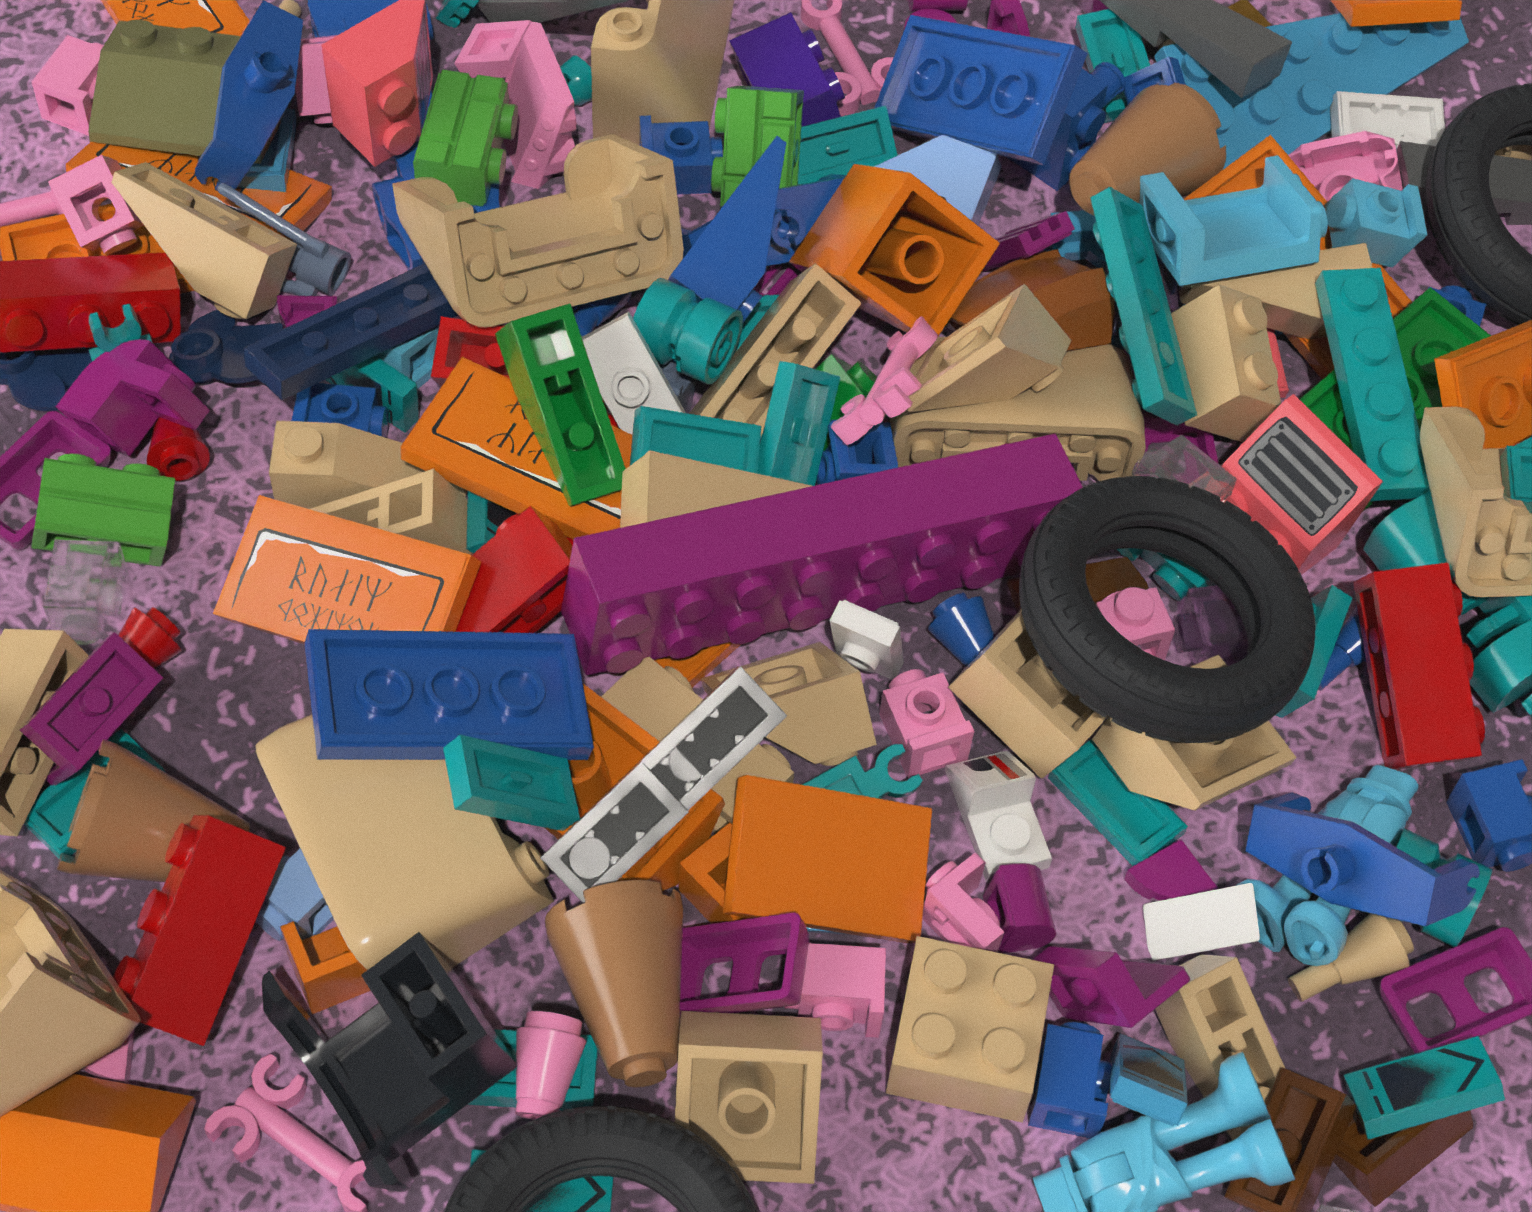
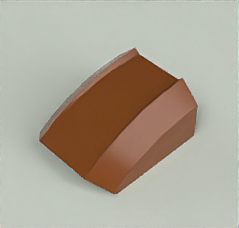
[945,249,1115,351]

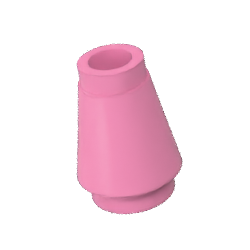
[515,1011,586,1120]

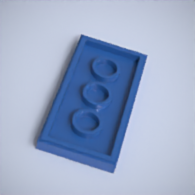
[874,15,1088,165]
[304,629,594,760]

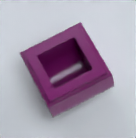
[983,864,1056,954]

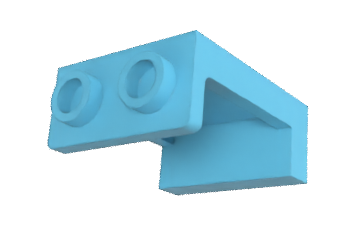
[1139,155,1328,286]

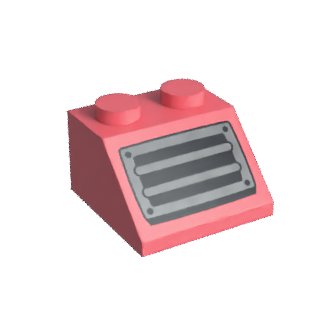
[321,0,433,167]
[1207,394,1383,575]

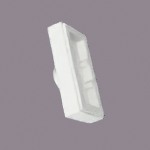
[1330,91,1445,150]
[582,312,686,434]
[830,600,904,680]

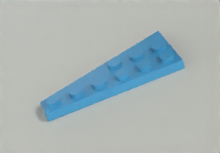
[1154,13,1469,169]

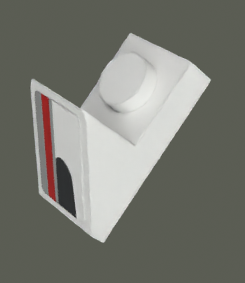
[945,751,1052,884]

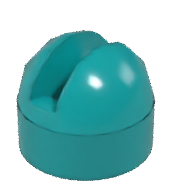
[560,55,592,106]

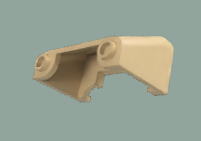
[591,0,734,144]
[392,134,684,327]
[887,337,1146,481]
[1420,407,1532,598]
[256,714,554,970]
[0,870,141,1117]

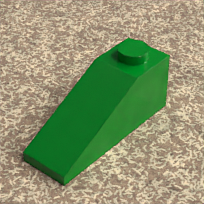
[495,303,626,507]

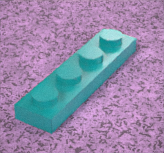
[1090,187,1197,425]
[1315,268,1430,501]

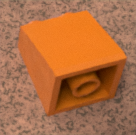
[789,164,1000,338]

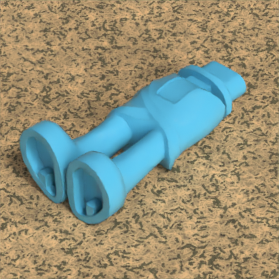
[1236,765,1419,966]
[1033,1052,1295,1212]

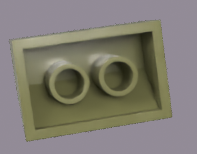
[88,20,292,164]

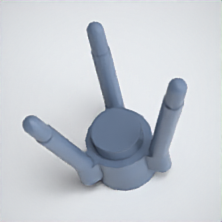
[217,183,351,296]

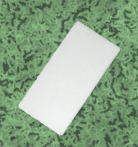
[1143,883,1260,961]

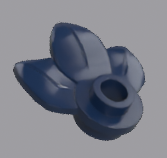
[169,309,284,384]
[0,347,92,411]

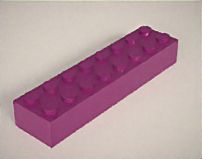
[561,433,1083,675]

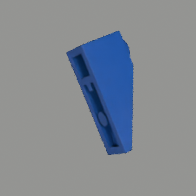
[668,136,786,323]

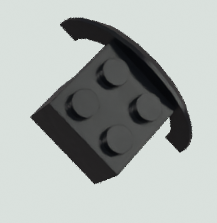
[262,932,517,1192]

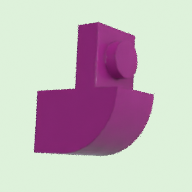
[56,339,210,456]

